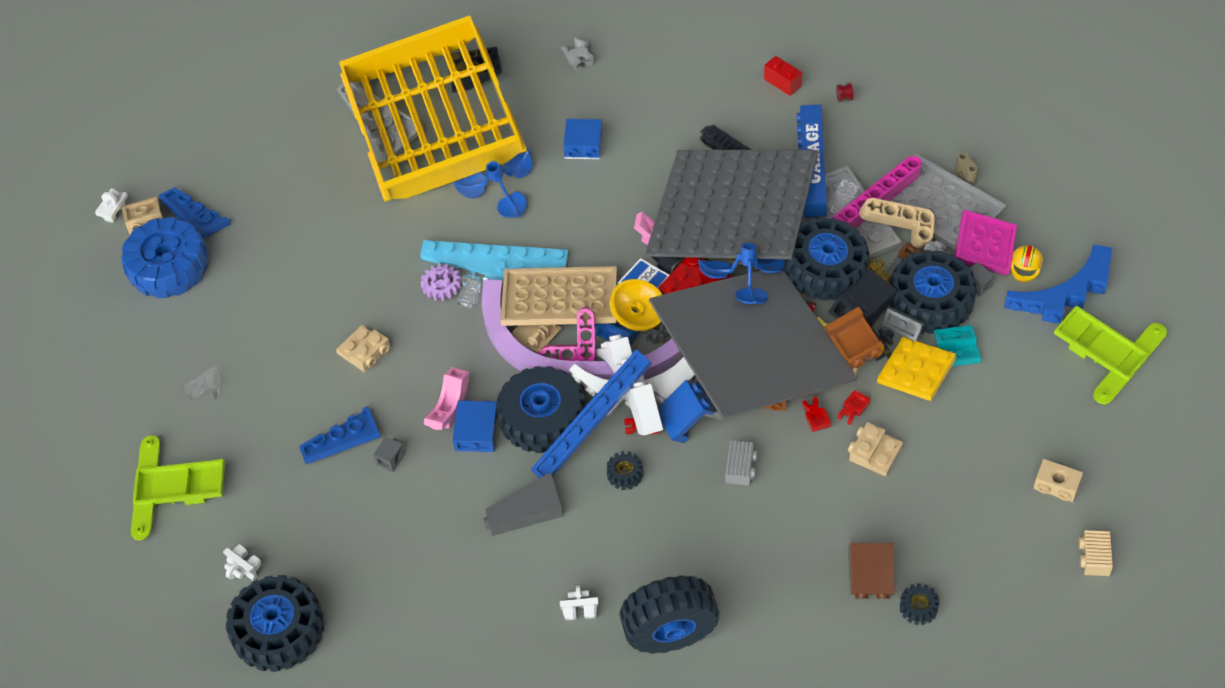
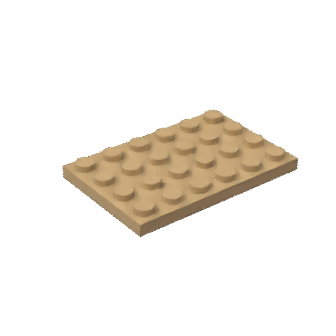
[501,266,617,326]

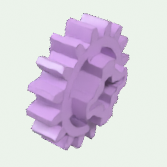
[420,264,462,301]

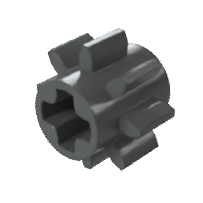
[644,323,668,344]

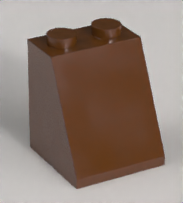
[848,543,894,599]

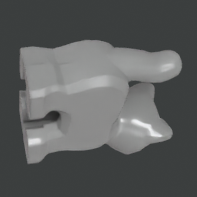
[561,37,594,72]

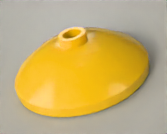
[609,279,662,331]

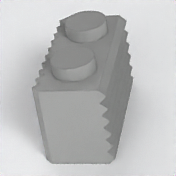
[725,440,757,486]

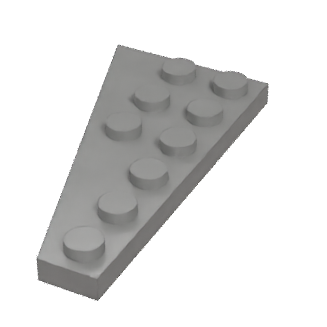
[337,82,424,160]

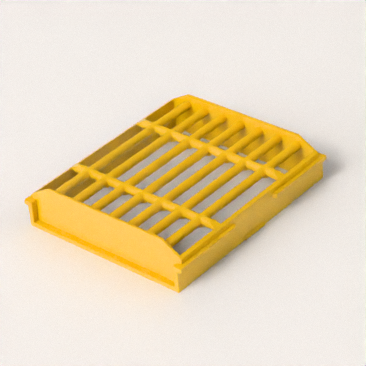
[339,15,527,202]

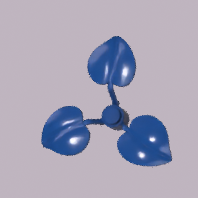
[453,149,533,218]
[698,243,784,304]

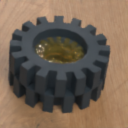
[606,451,643,490]
[900,583,939,625]

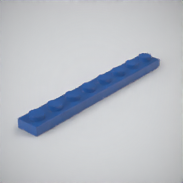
[530,350,652,478]

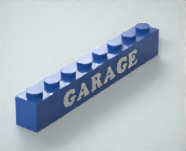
[797,105,827,217]

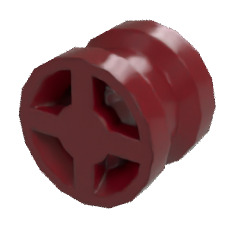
[836,83,853,102]

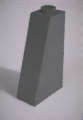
[484,473,563,536]

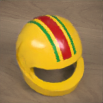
[1011,245,1043,283]

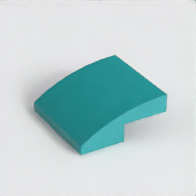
[934,325,981,367]

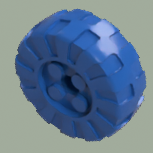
[121,217,209,298]

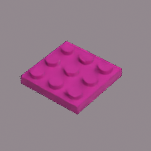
[954,210,1017,276]

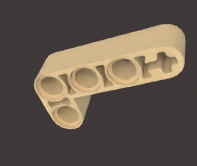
[859,198,935,248]

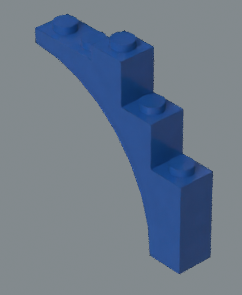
[1004,244,1112,324]

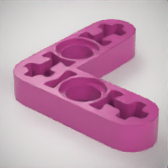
[540,307,596,361]

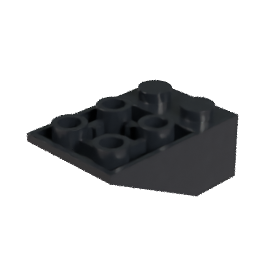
[448,46,502,93]
[828,269,898,326]

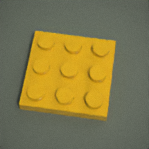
[877,337,956,401]

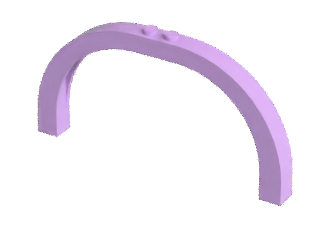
[482,280,683,386]

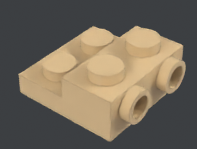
[122,196,163,235]
[336,325,391,372]
[848,422,903,476]

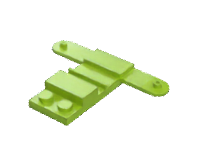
[1054,306,1167,405]
[131,435,225,541]

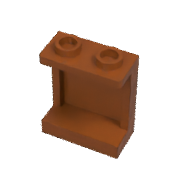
[825,307,884,369]

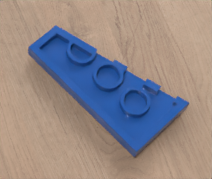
[159,187,231,239]
[299,406,381,465]

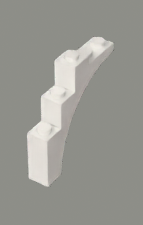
[596,334,663,435]
[569,357,695,416]

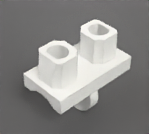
[95,188,128,222]
[223,544,262,581]
[560,585,599,621]

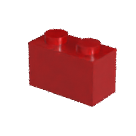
[764,55,802,96]

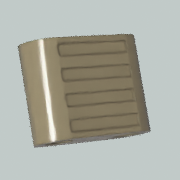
[955,152,978,186]

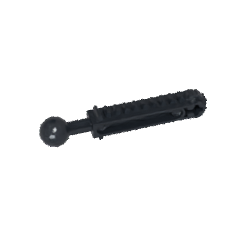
[700,125,752,150]

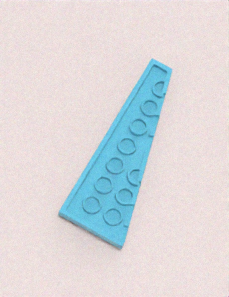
[420,240,569,282]

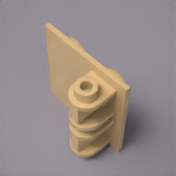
[511,324,562,354]

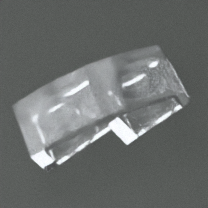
[827,179,860,214]

